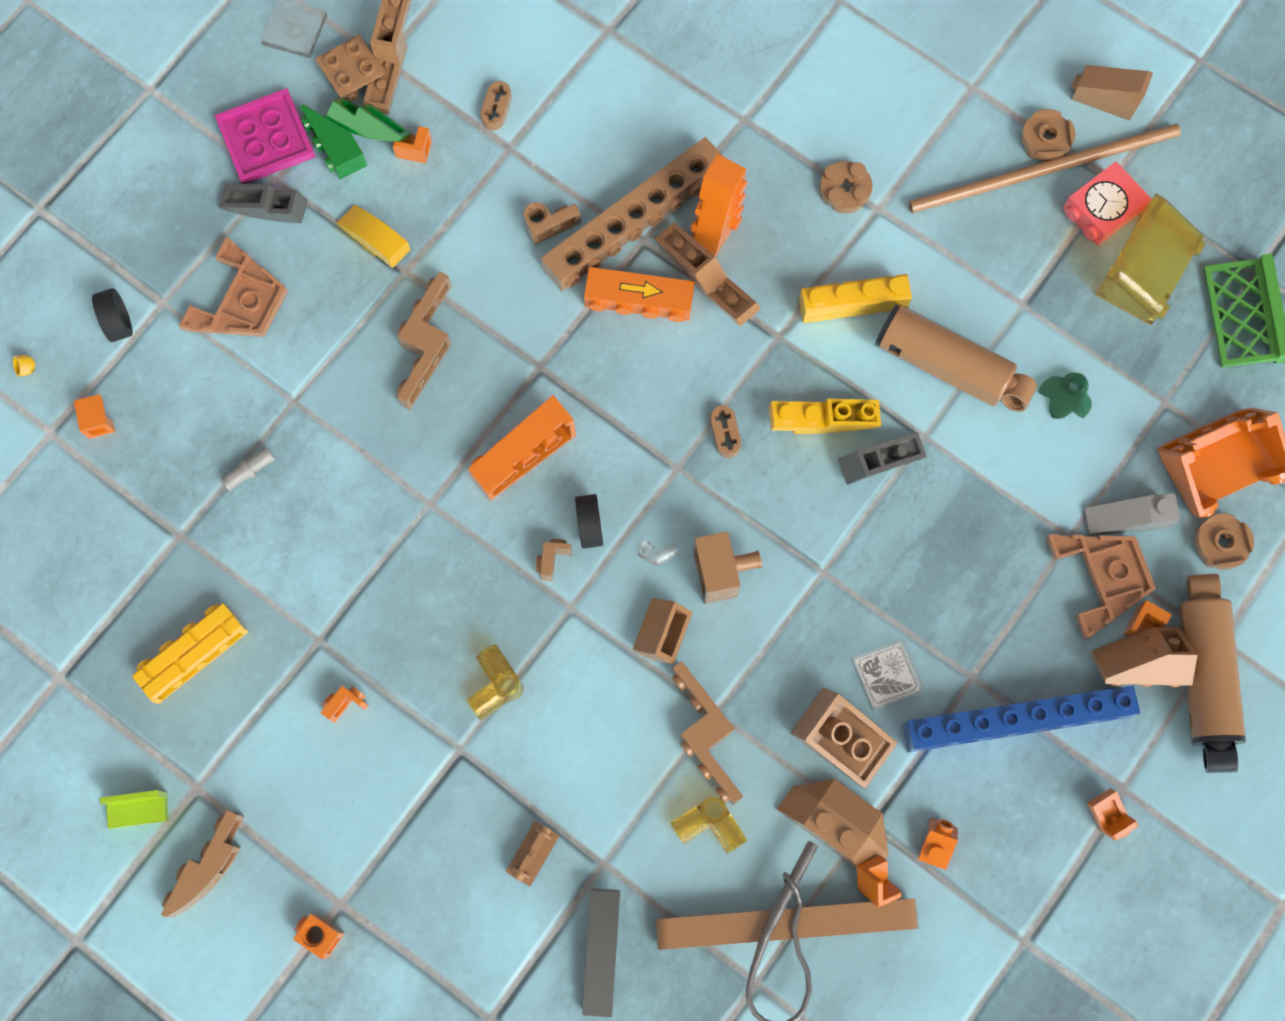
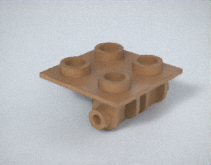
[315,34,385,102]

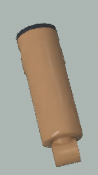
[874,303,1037,412]

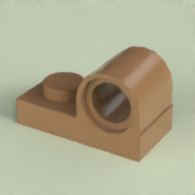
[524,202,581,246]

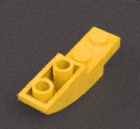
[769,399,881,434]

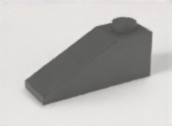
[838,432,927,485]

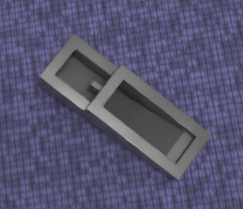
[219,184,308,223]

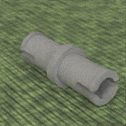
[220,446,276,492]

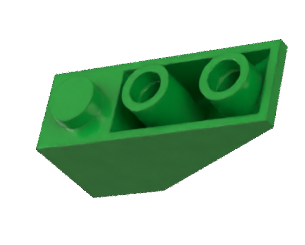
[300,104,367,180]

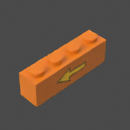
[584,267,695,322]

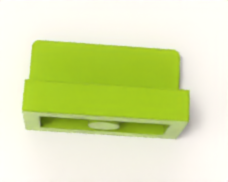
[99,790,169,829]

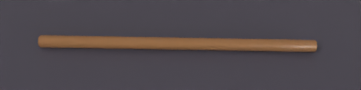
[908,124,1181,214]

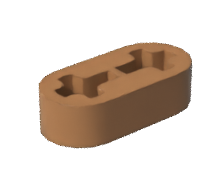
[481,81,512,131]
[710,406,741,458]

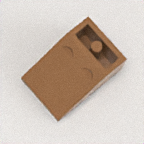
[1091,627,1198,687]

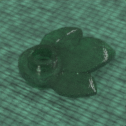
[1038,372,1092,419]

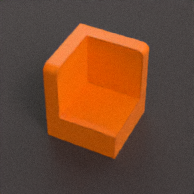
[393,126,432,163]
[74,394,115,439]
[1123,600,1172,636]
[857,855,901,908]

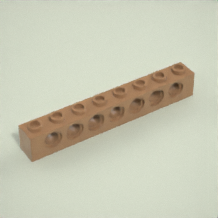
[541,136,723,291]

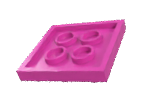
[215,88,316,184]

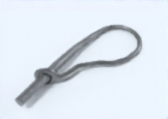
[746,841,818,1021]

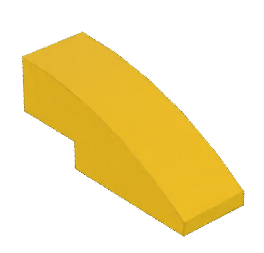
[337,205,410,268]

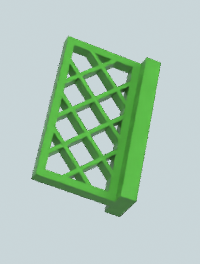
[1203,253,1285,368]

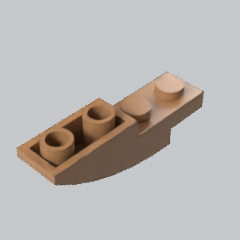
[161,810,244,917]

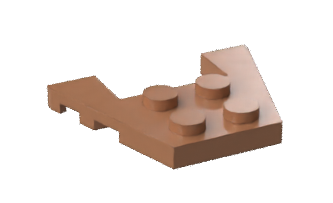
[179,237,288,337]
[1046,534,1156,639]

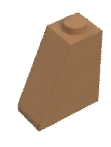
[1071,65,1153,121]

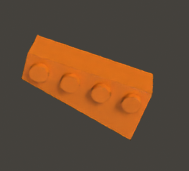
[691,154,748,257]
[468,395,576,501]

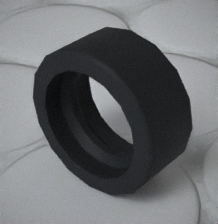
[92,288,133,342]
[575,494,604,549]

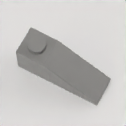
[1084,493,1180,536]

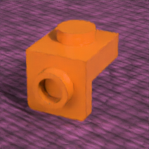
[321,686,369,723]
[1087,788,1138,840]
[918,818,958,870]

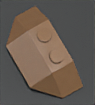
[777,779,889,868]

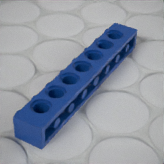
[903,685,1141,753]

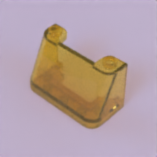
[1094,193,1206,325]

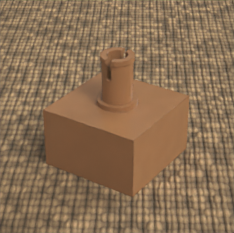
[693,531,762,604]

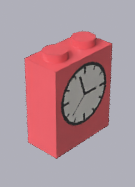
[1063,161,1152,246]

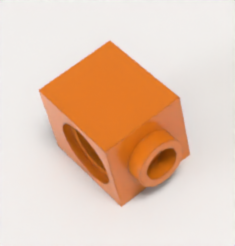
[293,914,344,959]

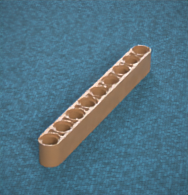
[655,898,919,950]

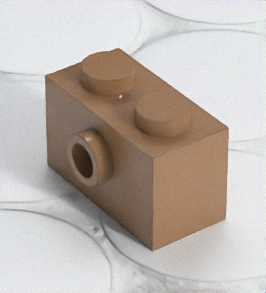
[632,598,693,665]

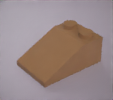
[790,687,898,789]

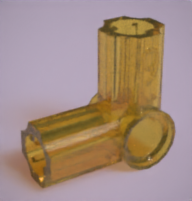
[467,644,524,721]
[670,796,748,854]

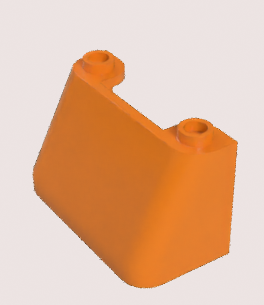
[1158,408,1285,518]

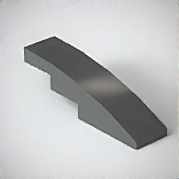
[582,888,620,1017]

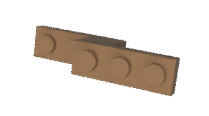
[362,0,411,114]
[654,222,760,326]
[397,271,452,410]
[672,661,743,805]

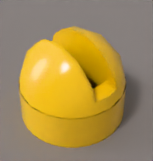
[12,354,36,377]

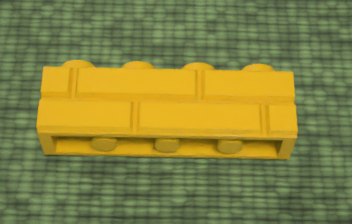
[799,274,912,323]
[131,603,248,704]

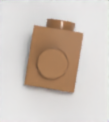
[536,539,572,581]

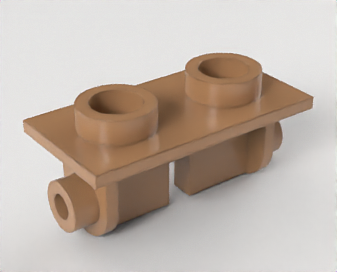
[505,821,560,887]

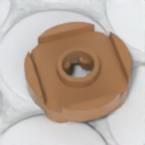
[1021,109,1075,161]
[819,161,873,213]
[1195,513,1254,570]

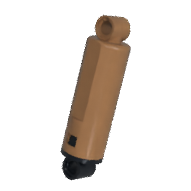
[1180,574,1246,773]

